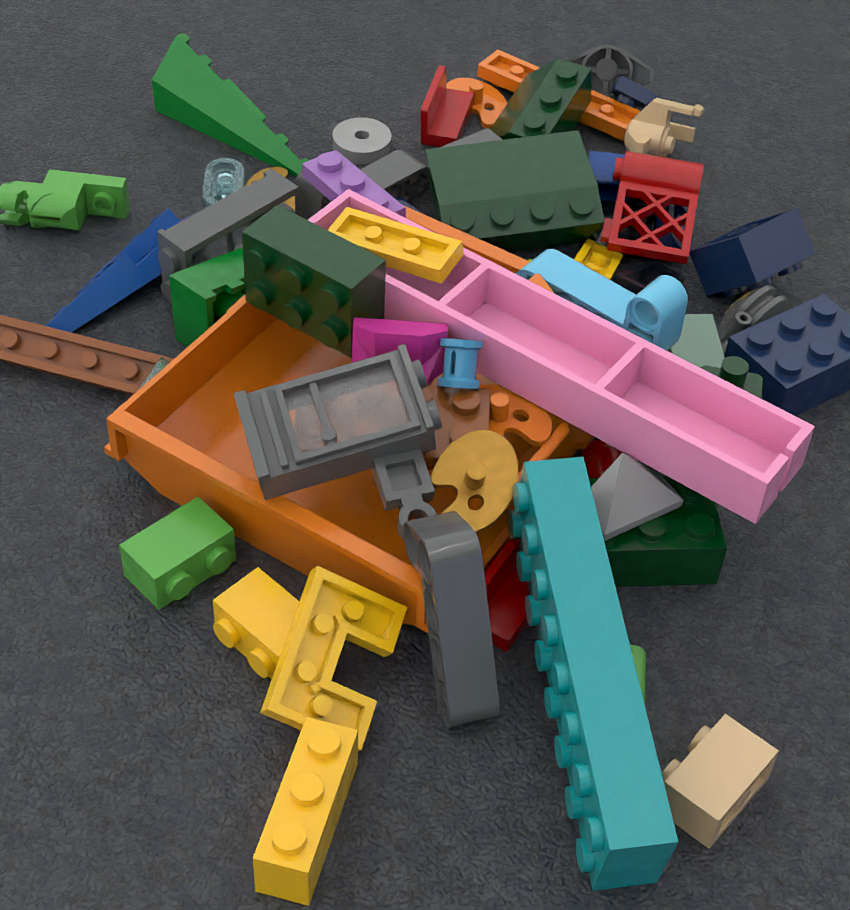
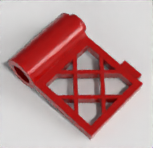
[600,151,704,264]

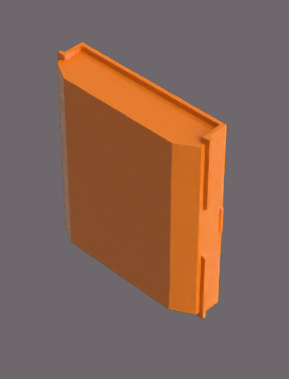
[104,205,595,633]

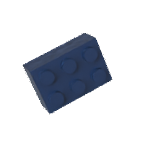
[724,293,850,416]

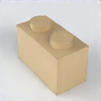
[662,714,779,849]

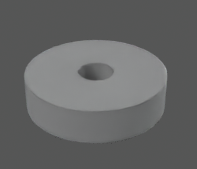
[332,117,392,165]

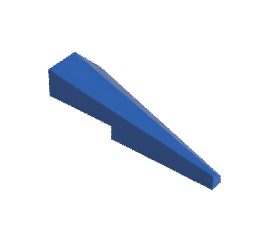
[45,208,194,333]

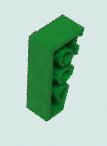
[169,247,245,347]

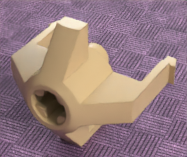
[624,98,704,157]

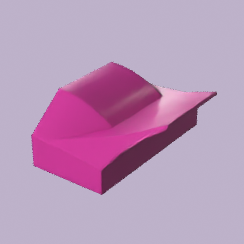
[352,317,448,385]

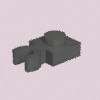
[371,449,437,540]

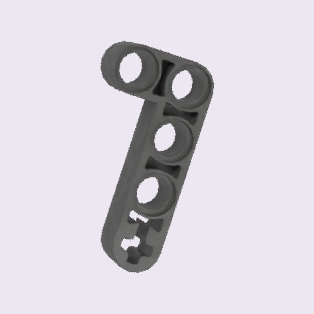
[295,149,430,220]
[403,511,500,728]

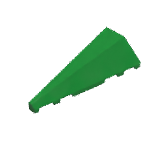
[152,33,309,177]

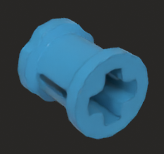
[437,338,483,389]

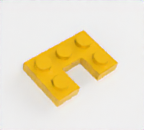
[260,566,407,751]

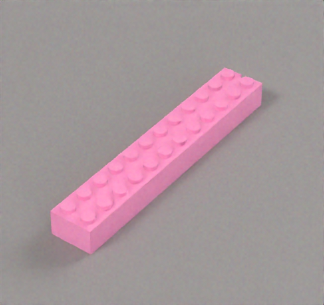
[308,189,815,524]

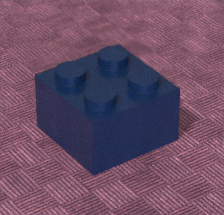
[689,207,815,298]

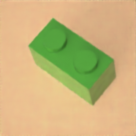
[119,496,236,610]

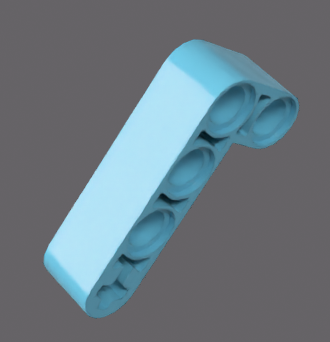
[516,249,688,351]

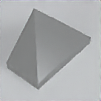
[591,453,683,541]

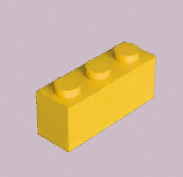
[253,717,358,906]

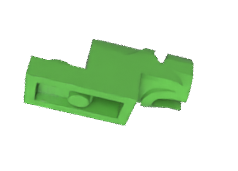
[0,169,130,231]

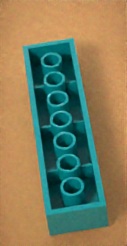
[507,457,678,891]

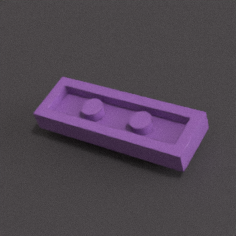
[302,150,406,218]

